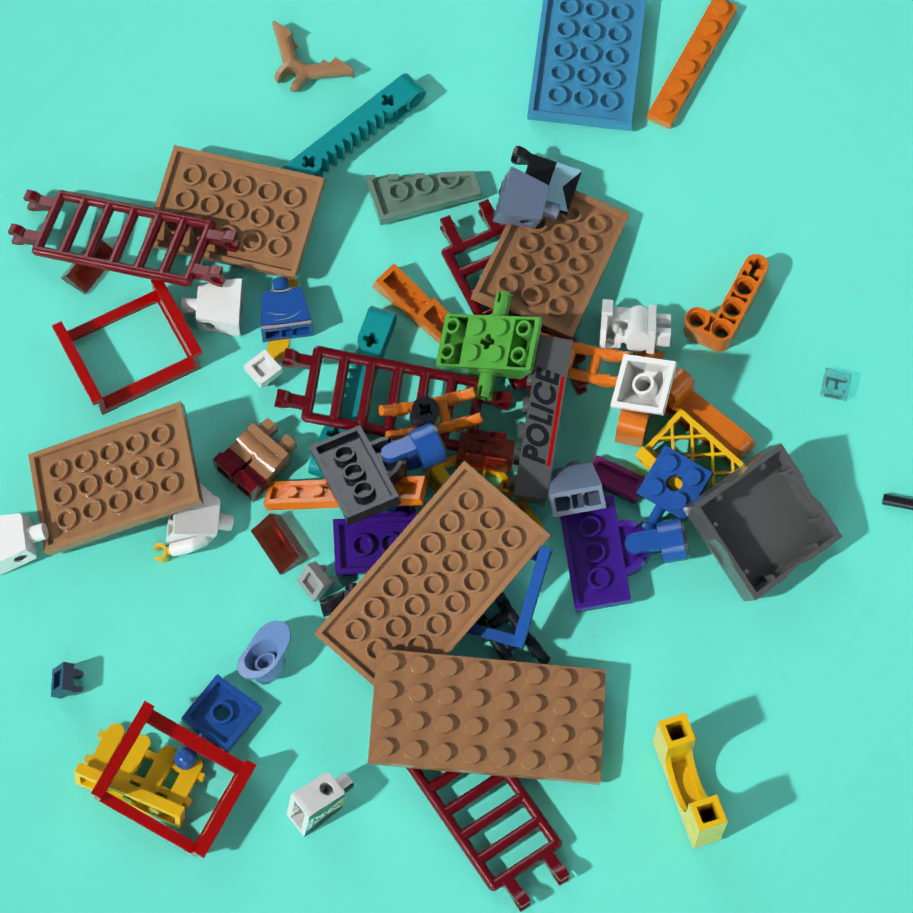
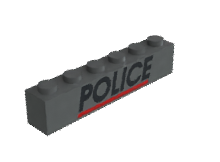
[508,335,573,506]

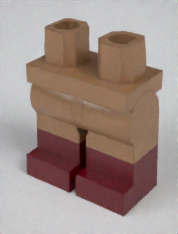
[213,418,297,502]

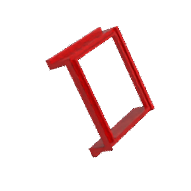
[52,279,203,415]
[90,701,257,858]

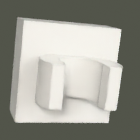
[244,350,283,389]

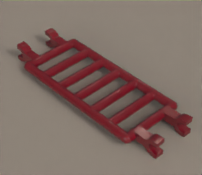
[8,189,240,287]
[440,199,588,396]
[274,346,513,454]
[406,768,570,912]

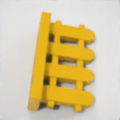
[74,723,205,829]

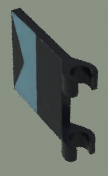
[499,146,582,215]

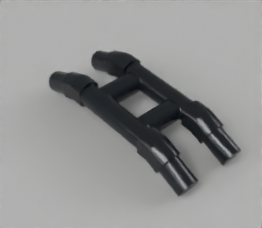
[476,592,550,664]

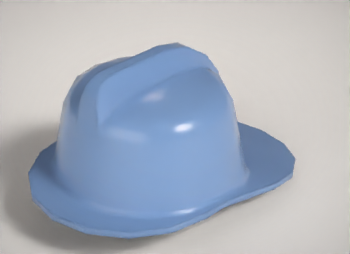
[237,621,291,685]

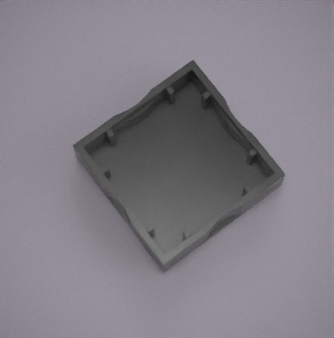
[683,443,843,601]

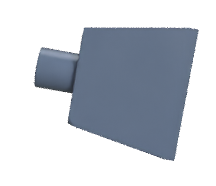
[493,167,560,228]
[549,461,606,517]

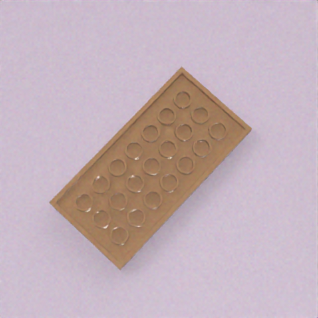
[314,461,551,686]
[367,648,606,785]

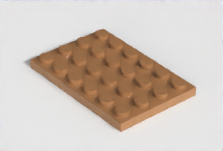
[144,145,326,280]
[471,190,630,340]
[28,401,204,556]

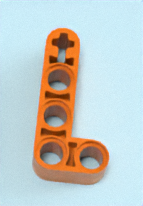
[683,254,769,352]
[615,349,665,448]
[665,367,755,466]

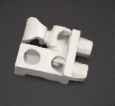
[600,299,671,354]

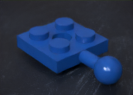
[636,445,714,531]
[174,674,263,770]

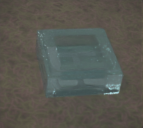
[819,368,852,401]

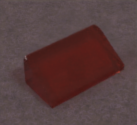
[61,240,113,294]
[455,432,515,474]
[251,513,309,575]

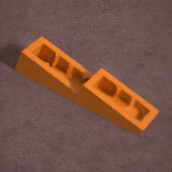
[373,263,450,344]

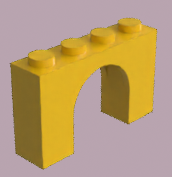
[653,712,728,849]

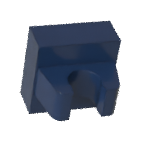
[51,662,84,699]

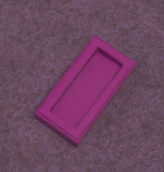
[592,455,645,504]

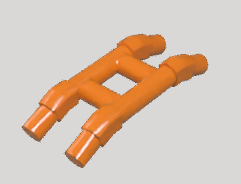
[533,332,633,388]
[379,387,484,441]

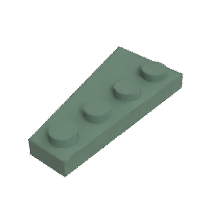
[365,171,482,225]

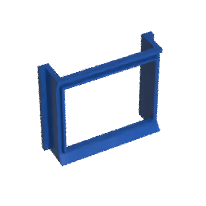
[467,545,553,650]

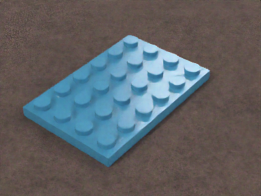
[527,0,646,131]

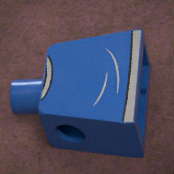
[260,277,314,342]

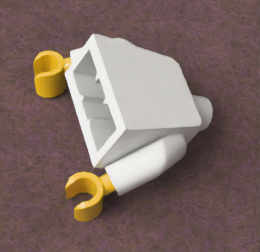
[153,483,234,563]

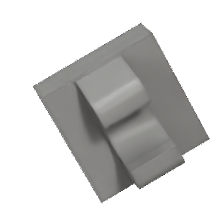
[297,561,336,602]

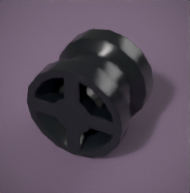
[409,396,440,428]

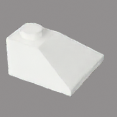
[610,354,677,415]

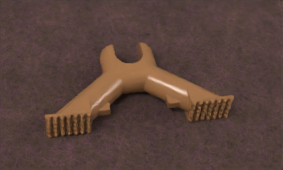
[272,21,354,92]

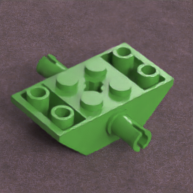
[435,291,543,401]

